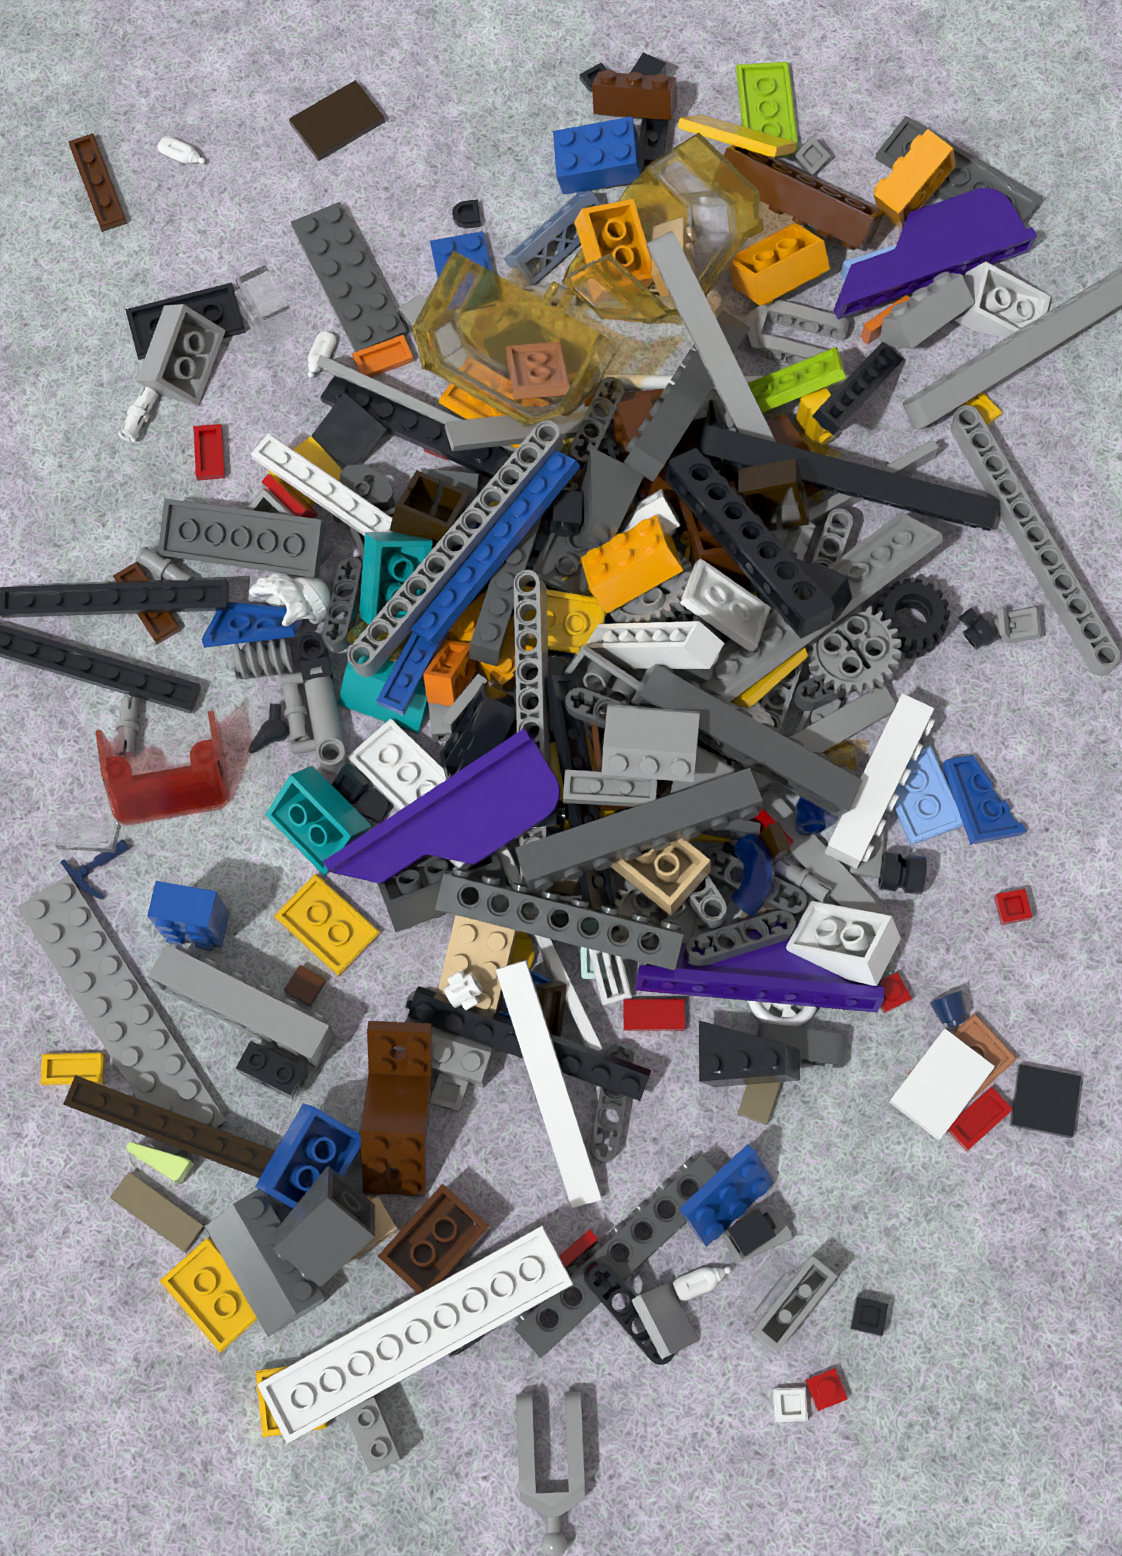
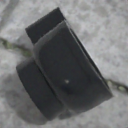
[958,608,999,650]

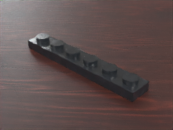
[812,341,903,436]

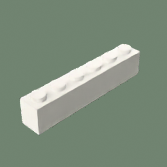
[586,621,724,669]
[825,693,935,869]

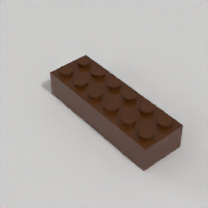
[714,145,885,250]

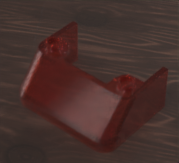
[96,710,230,826]

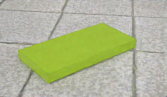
[735,61,799,158]
[748,347,846,413]

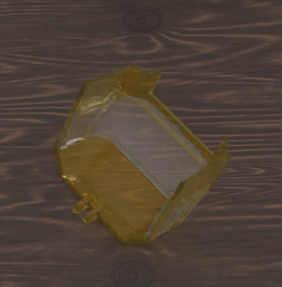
[562,132,764,324]
[412,250,621,428]

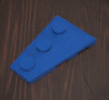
[202,602,304,648]
[942,755,1027,845]

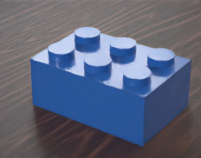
[553,116,642,194]
[147,881,230,951]
[255,1103,361,1209]

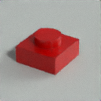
[994,889,1032,925]
[880,972,912,1014]
[805,1368,848,1411]

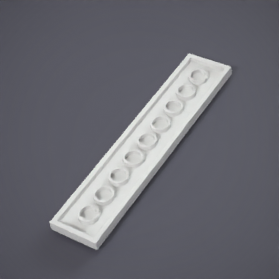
[257,1225,574,1443]

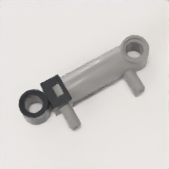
[279,632,348,773]

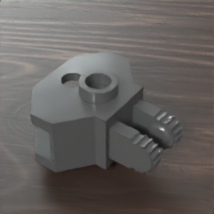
[333,464,396,530]

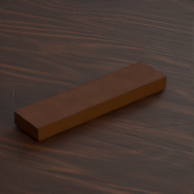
[68,133,127,232]

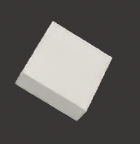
[773,1387,808,1422]

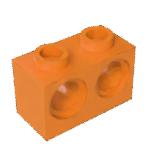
[423,640,476,706]

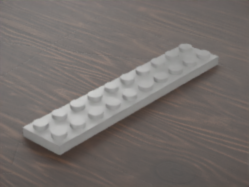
[699,512,943,704]
[17,874,227,1155]

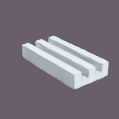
[588,949,632,1005]

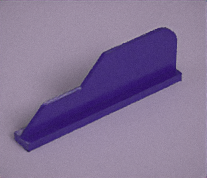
[833,188,1037,319]
[323,729,560,884]
[635,922,884,1013]

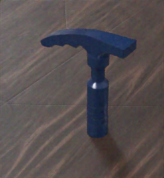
[60,839,129,900]

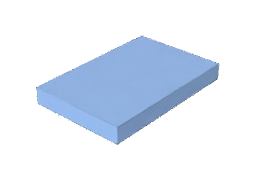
[893,745,964,846]

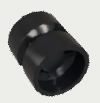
[878,851,927,895]

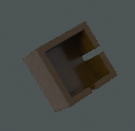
[738,458,809,531]
[389,470,470,548]

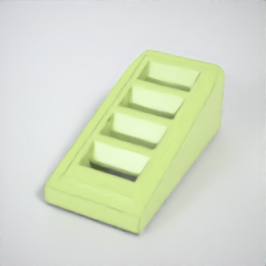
[126,1142,195,1185]

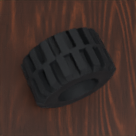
[874,578,950,658]

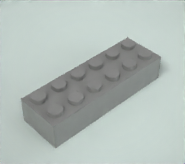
[148,944,335,1069]

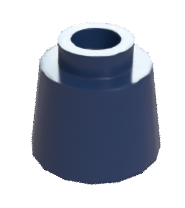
[930,990,968,1028]

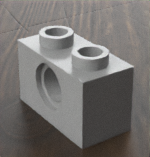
[345,1397,403,1473]

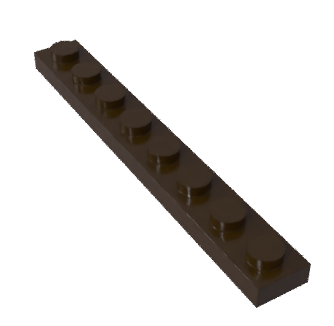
[63,1075,276,1178]

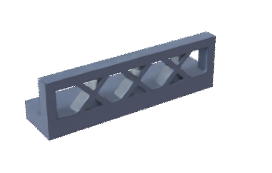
[503,191,601,285]

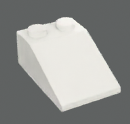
[954,261,1051,338]
[786,901,901,986]

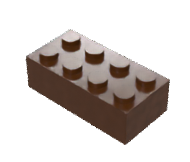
[612,395,679,503]

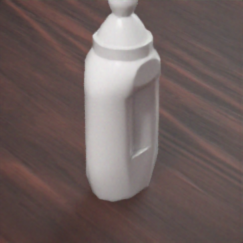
[157,136,205,164]
[307,331,337,378]
[672,1266,732,1301]

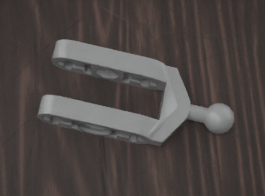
[714,300,849,365]
[516,1391,585,1556]

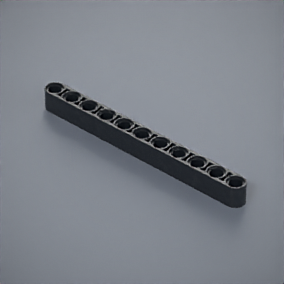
[699,426,1000,531]

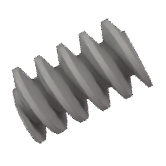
[233,638,295,680]

